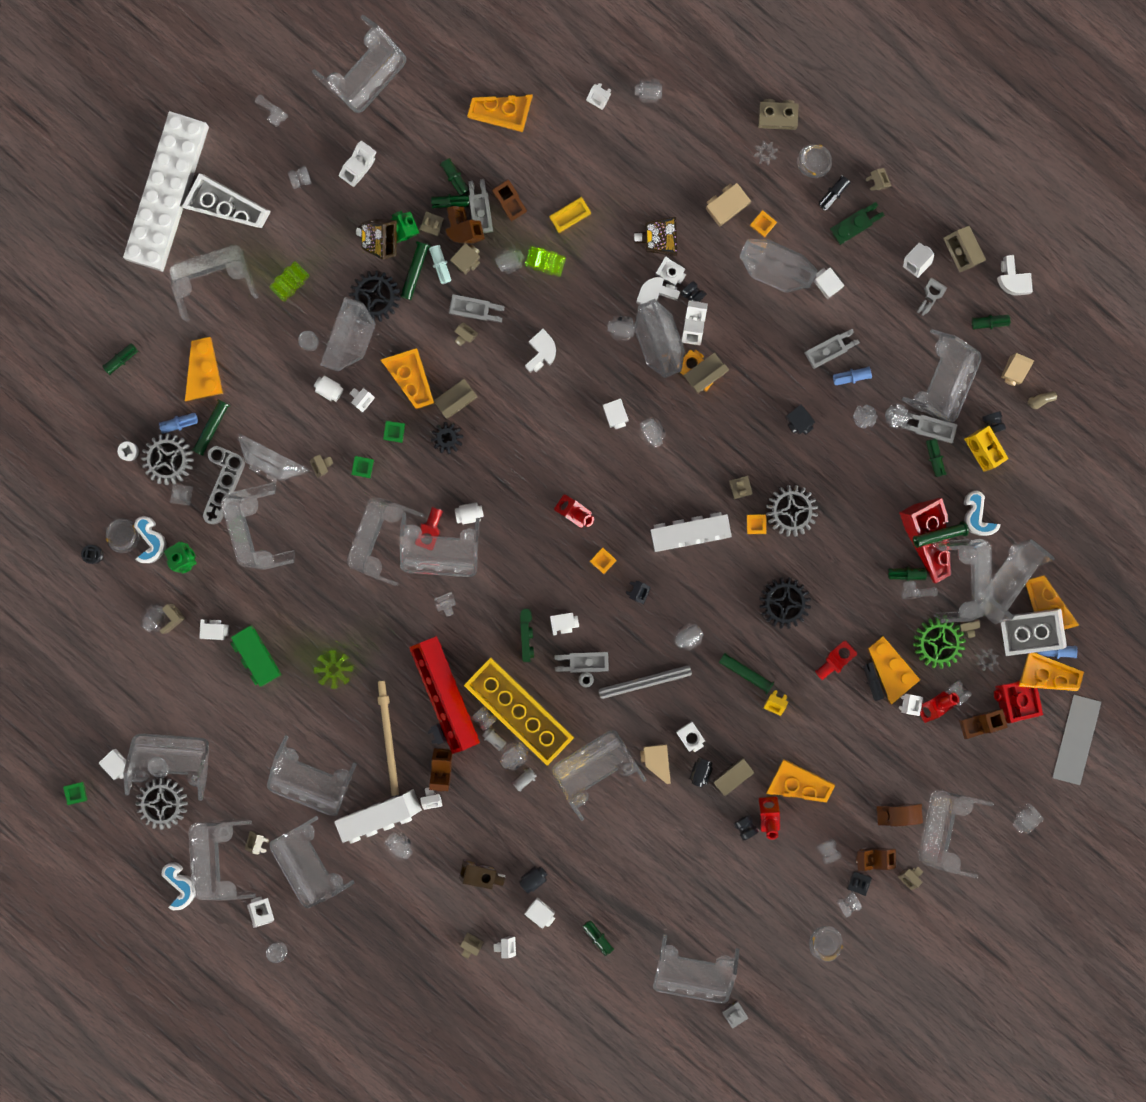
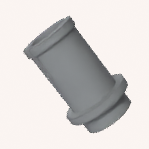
[579,672,594,687]
[482,727,507,751]
[512,768,537,792]

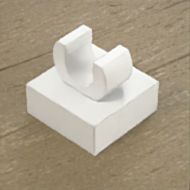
[586,83,611,110]
[349,388,375,412]
[899,694,923,716]
[420,788,443,810]
[494,936,516,958]

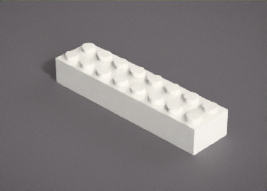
[123,111,209,272]

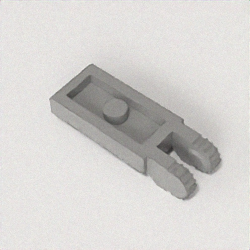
[468,179,493,233]
[449,294,505,322]
[804,329,860,369]
[901,412,958,444]
[554,652,609,673]

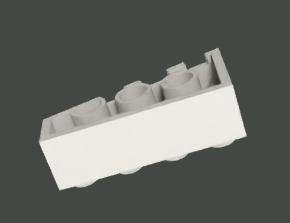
[182,173,271,228]
[650,512,732,552]
[334,789,422,844]

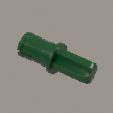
[440,158,469,195]
[431,194,470,209]
[971,314,1011,330]
[102,343,138,375]
[926,438,947,477]
[888,566,927,582]
[582,920,614,956]

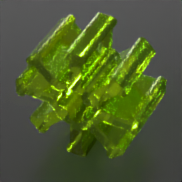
[525,246,566,277]
[269,261,310,302]
[314,650,354,689]

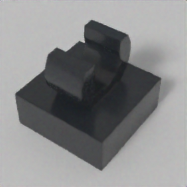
[625,580,651,604]
[428,723,447,745]
[847,871,872,896]

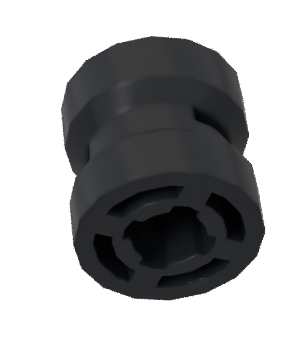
[680,280,707,302]
[982,411,1006,433]
[81,545,104,564]
[733,815,759,841]

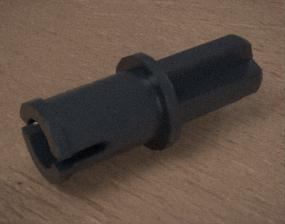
[818,176,851,210]
[862,662,885,701]

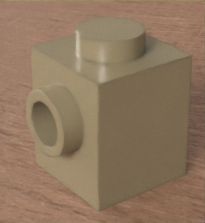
[450,243,480,275]

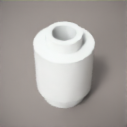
[314,375,344,402]
[455,502,484,524]

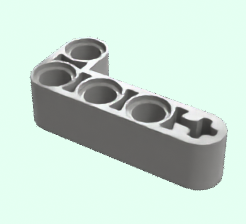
[203,446,245,524]

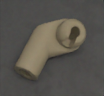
[1028,391,1057,409]

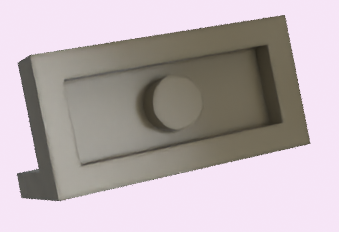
[683,353,729,394]
[434,379,478,419]
[160,604,186,634]
[713,757,754,796]

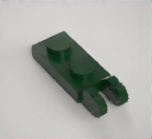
[830,202,885,245]
[520,608,534,662]

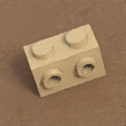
[706,183,751,227]

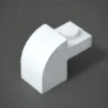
[339,141,376,187]
[997,255,1033,295]
[636,277,680,309]
[682,301,708,345]
[525,329,556,373]

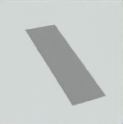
[1052,695,1101,785]

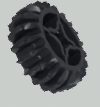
[349,271,401,323]
[759,577,811,629]

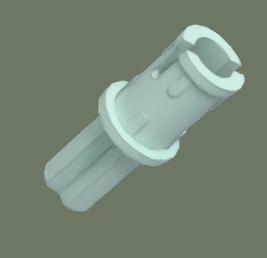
[429,245,451,284]

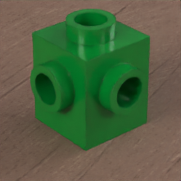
[390,211,419,243]
[164,542,197,574]

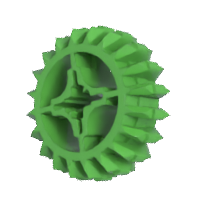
[913,617,966,669]

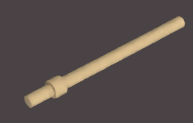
[377,681,399,796]

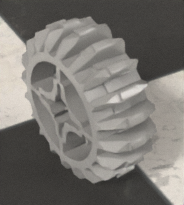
[141,433,194,485]
[766,485,818,537]
[135,777,188,830]

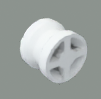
[117,441,139,461]

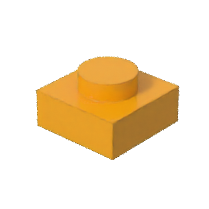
[750,210,777,238]
[746,515,766,534]
[590,548,617,574]

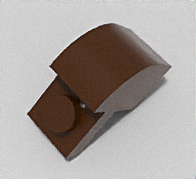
[491,179,527,222]
[445,206,485,244]
[959,709,1008,739]
[429,748,453,791]
[877,804,923,826]
[856,848,896,871]

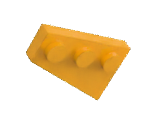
[467,94,533,132]
[185,337,223,401]
[381,348,435,409]
[1025,575,1079,630]
[868,636,920,705]
[1019,653,1084,691]
[766,759,835,803]

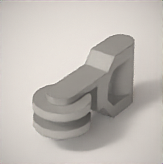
[917,277,947,316]

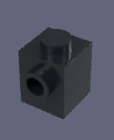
[785,404,815,435]

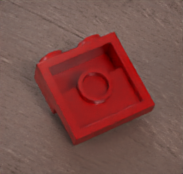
[994,681,1043,723]

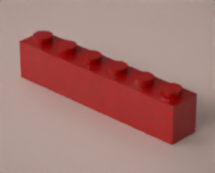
[409,636,480,754]

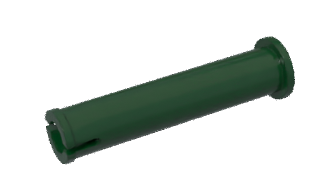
[400,241,431,300]
[192,399,231,456]
[913,521,969,548]
[719,653,774,695]

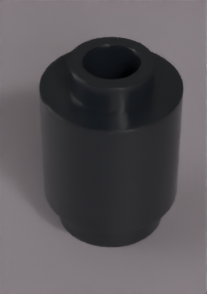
[689,758,713,787]
[519,866,548,894]

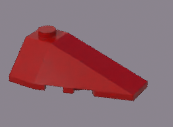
[899,498,951,584]

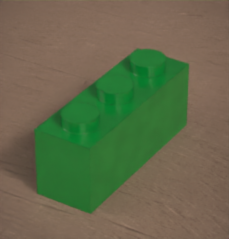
[231,625,282,687]

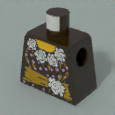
[634,217,677,256]
[356,219,397,260]
[459,860,505,889]

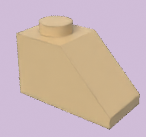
[1001,353,1034,386]
[640,744,671,784]

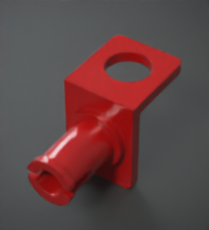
[554,494,594,528]
[415,507,443,551]
[815,640,857,680]
[920,691,959,723]
[759,797,780,840]

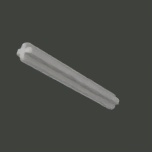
[599,666,692,699]

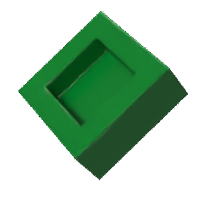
[383,421,405,443]
[351,456,374,479]
[63,782,88,805]

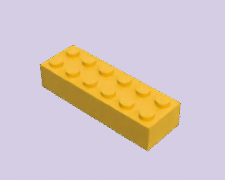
[464,657,574,766]

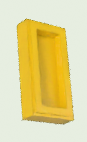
[549,197,591,233]

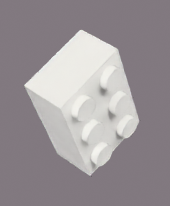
[1000,608,1067,656]

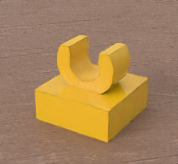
[763,690,788,716]

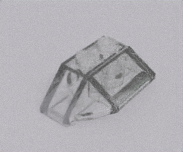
[740,239,818,293]
[320,297,376,371]
[634,299,685,378]
[238,434,309,482]

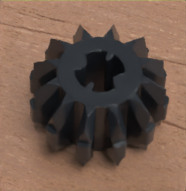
[431,422,464,455]

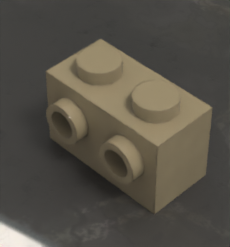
[758,99,799,130]
[943,226,986,272]

